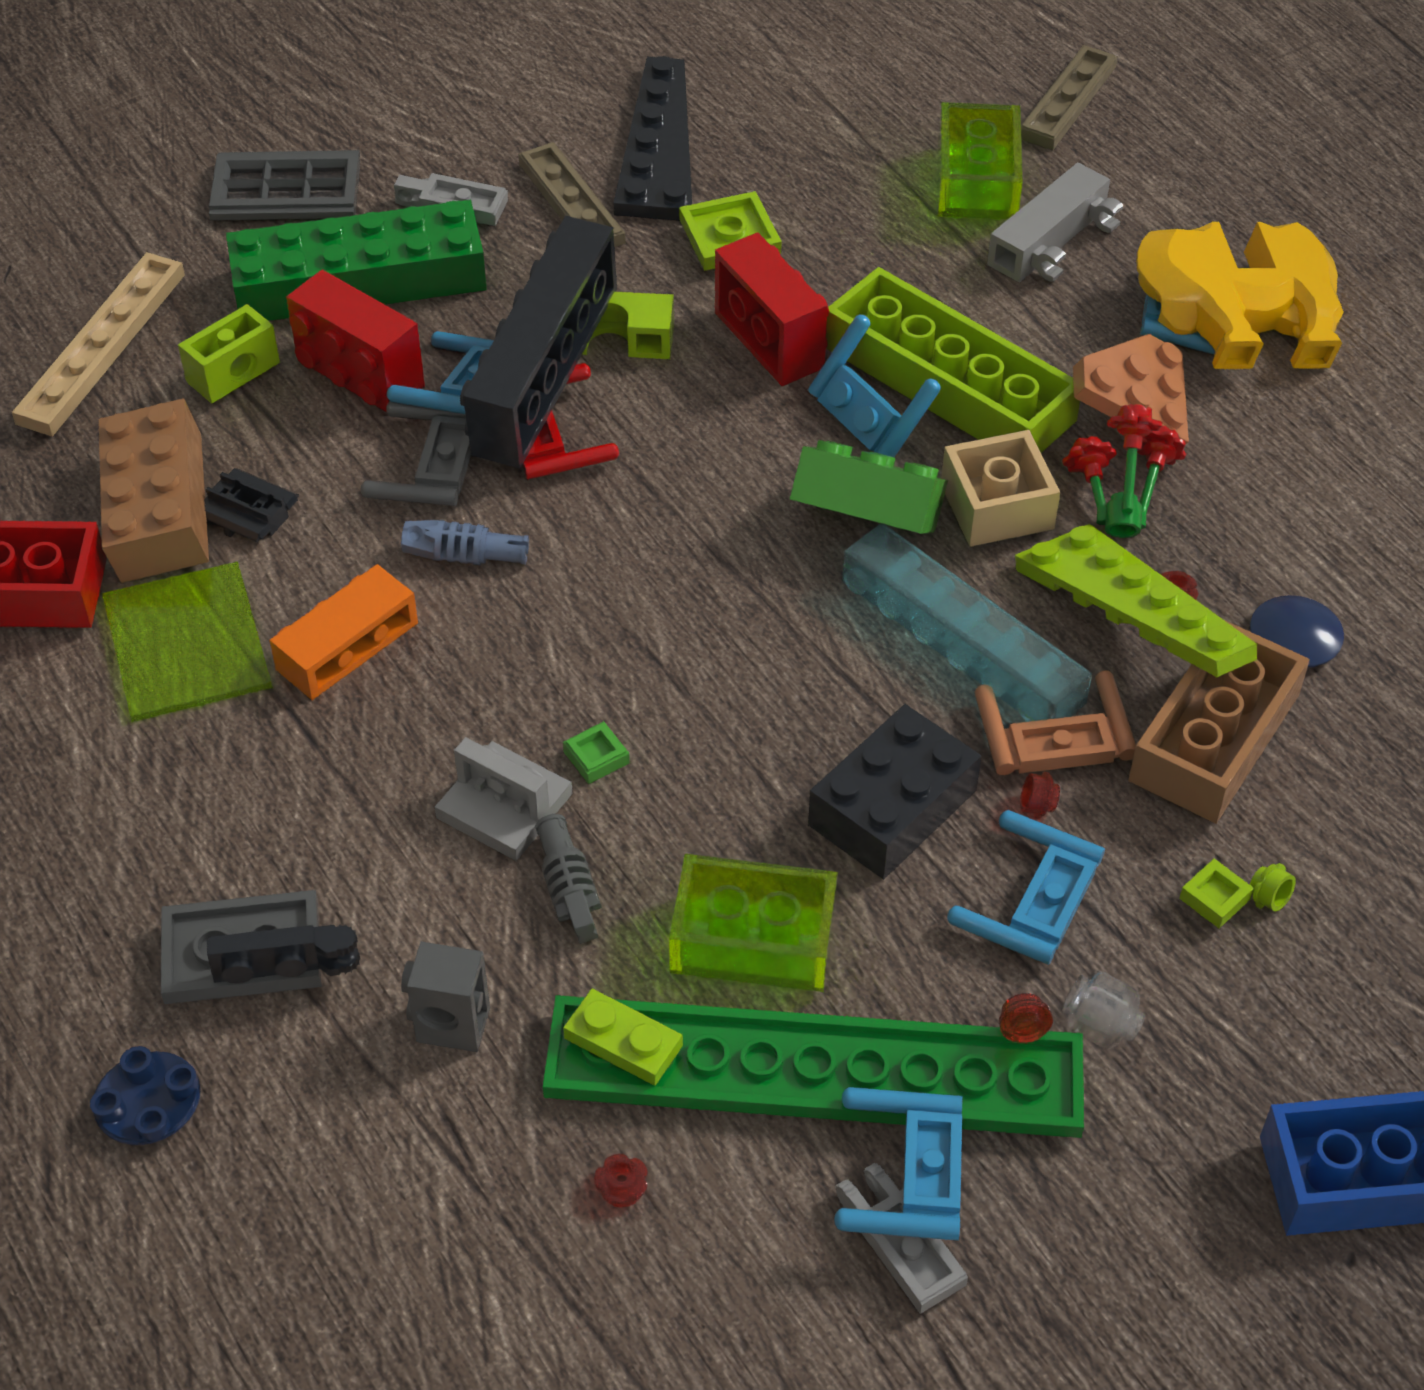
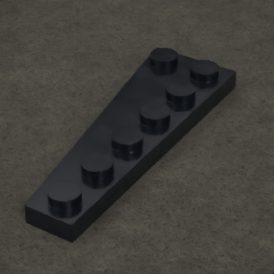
[613,56,692,221]

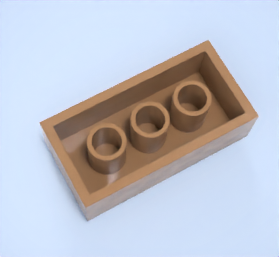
[99,398,209,583]
[1128,619,1310,824]

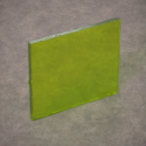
[102,561,273,722]

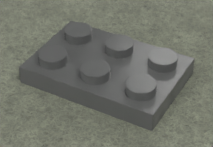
[161,890,322,1004]

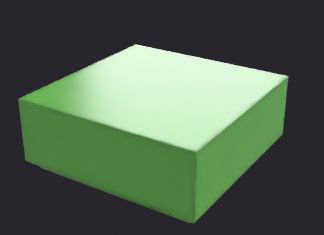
[563,721,630,784]

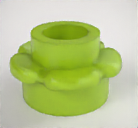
[1250,863,1296,911]

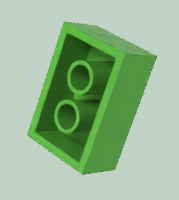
[790,440,948,534]

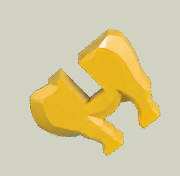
[1136,222,1344,369]

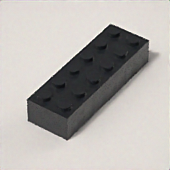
[460,215,617,469]

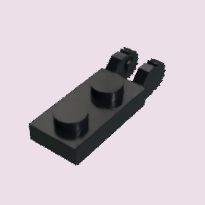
[207,924,360,983]

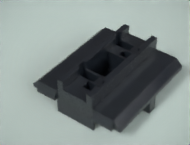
[204,468,299,542]

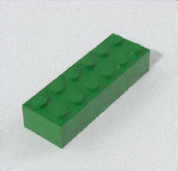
[226,199,487,321]

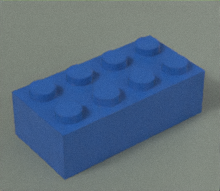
[1260,1091,1424,1236]

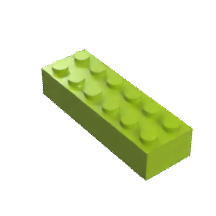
[826,267,1080,453]

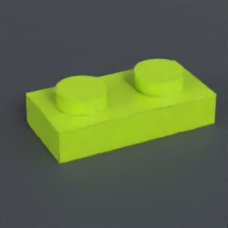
[563,988,683,1086]

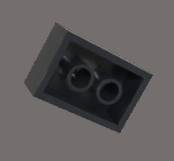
[808,704,982,880]

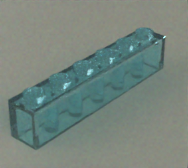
[842,523,1092,722]

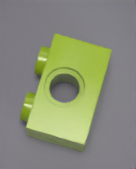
[178,304,280,404]

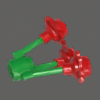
[1062,404,1186,538]

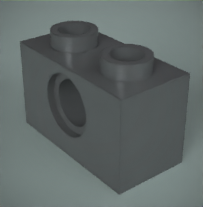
[401,941,490,1052]

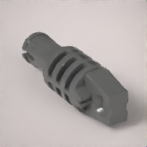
[535,814,602,944]

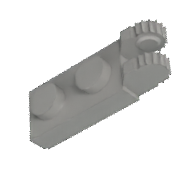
[835,1163,968,1314]

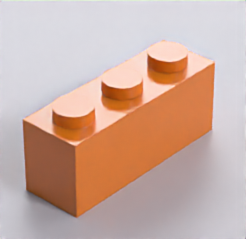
[269,564,418,700]

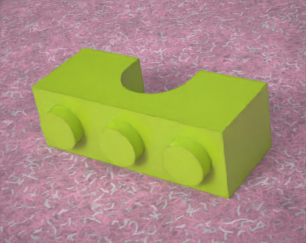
[582,292,674,359]

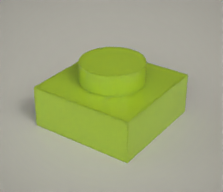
[1179,858,1254,929]

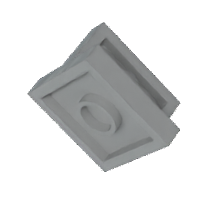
[435,737,573,861]

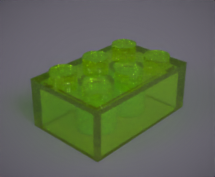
[938,102,1023,220]
[669,854,838,992]

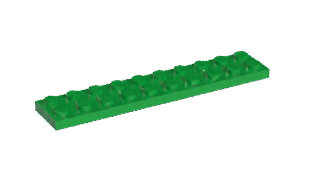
[543,995,1084,1138]

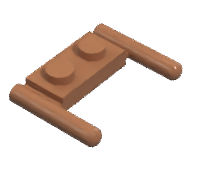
[975,670,1136,775]

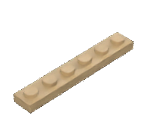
[12,252,185,437]

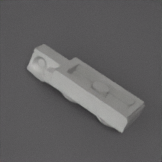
[394,173,508,226]

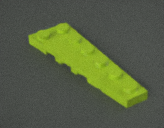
[1015,524,1257,677]

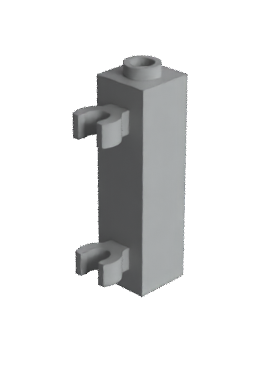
[987,162,1123,283]

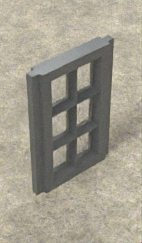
[209,150,360,220]

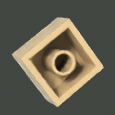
[941,430,1060,547]

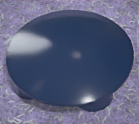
[1248,595,1344,668]
[90,1046,201,1145]

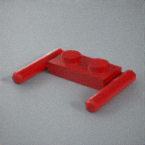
[522,363,619,480]

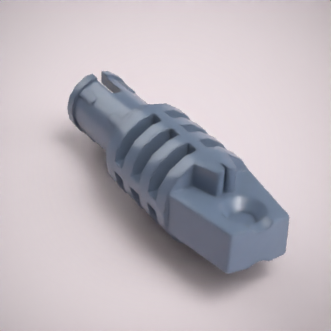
[401,520,529,565]

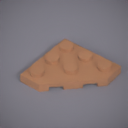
[1073,334,1189,445]

